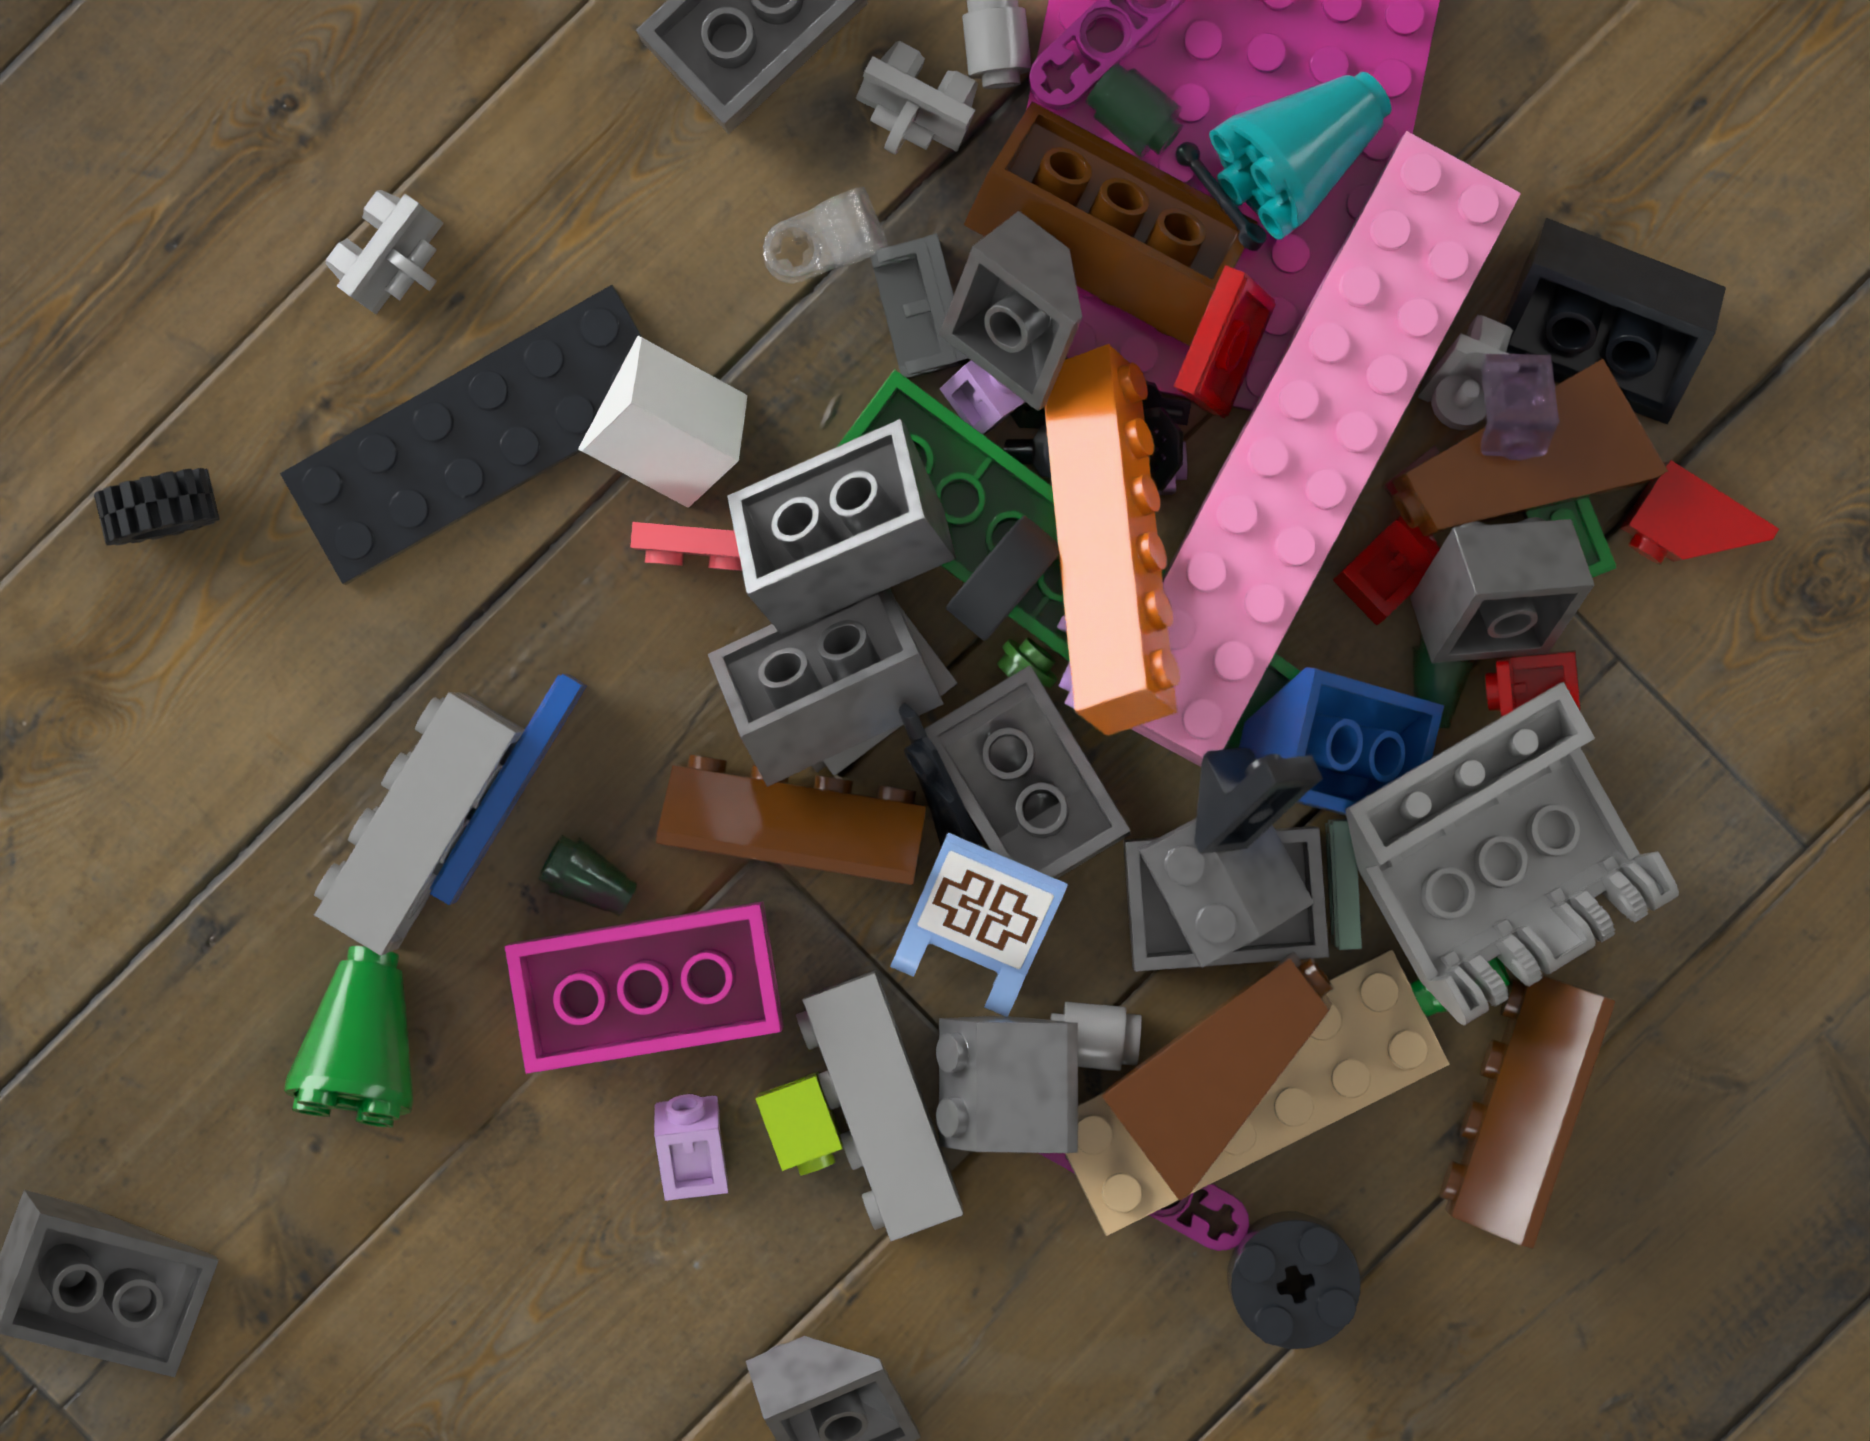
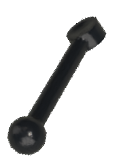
[1175,142,1267,251]

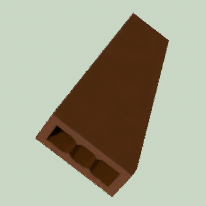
[1392,359,1668,536]
[1102,951,1334,1201]

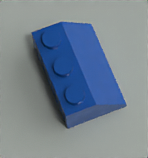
[1239,667,1444,815]

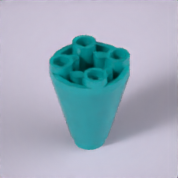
[1209,72,1392,240]

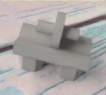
[856,41,978,155]
[326,190,443,314]
[1418,315,1520,431]

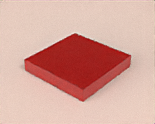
[1173,265,1276,419]

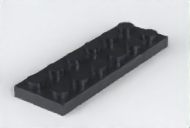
[280,285,643,585]

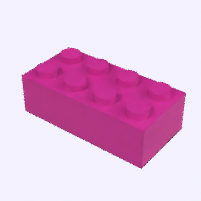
[505,901,784,1074]

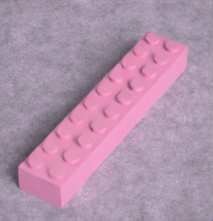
[1130,131,1521,767]

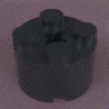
[1227,1211,1361,1349]

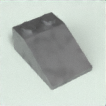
[924,665,1131,879]
[0,1190,219,1377]

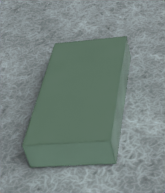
[1325,819,1362,950]

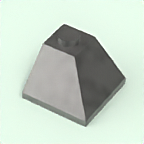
[746,1336,921,1441]

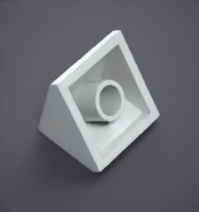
[578,336,748,508]

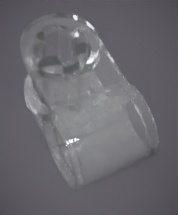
[763,187,889,284]

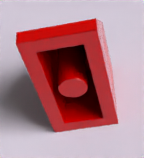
[1620,460,1779,565]

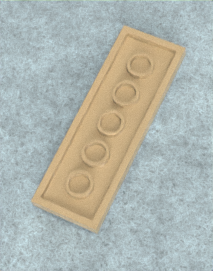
[1065,950,1450,1236]

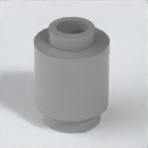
[962,0,1032,89]
[1050,1002,1141,1071]

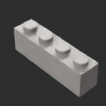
[796,970,964,1241]

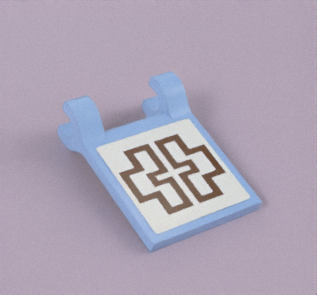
[890,833,1068,1017]

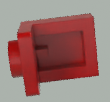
[1333,515,1440,626]
[1485,650,1582,717]

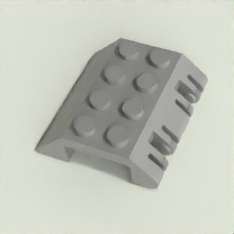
[1345,682,1679,1025]

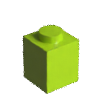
[756,1071,843,1176]

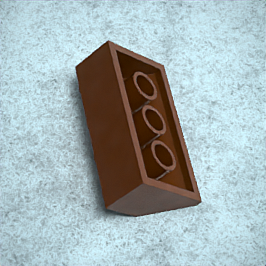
[963,101,1258,346]
[656,754,927,885]
[1440,974,1616,1249]

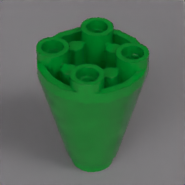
[284,946,413,1128]

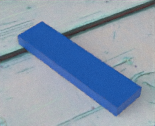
[429,674,587,905]

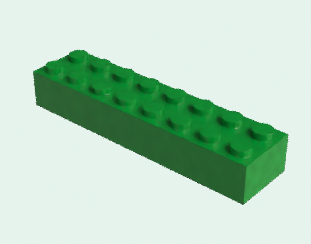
[837,369,1301,750]

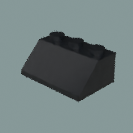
[1501,218,1726,425]

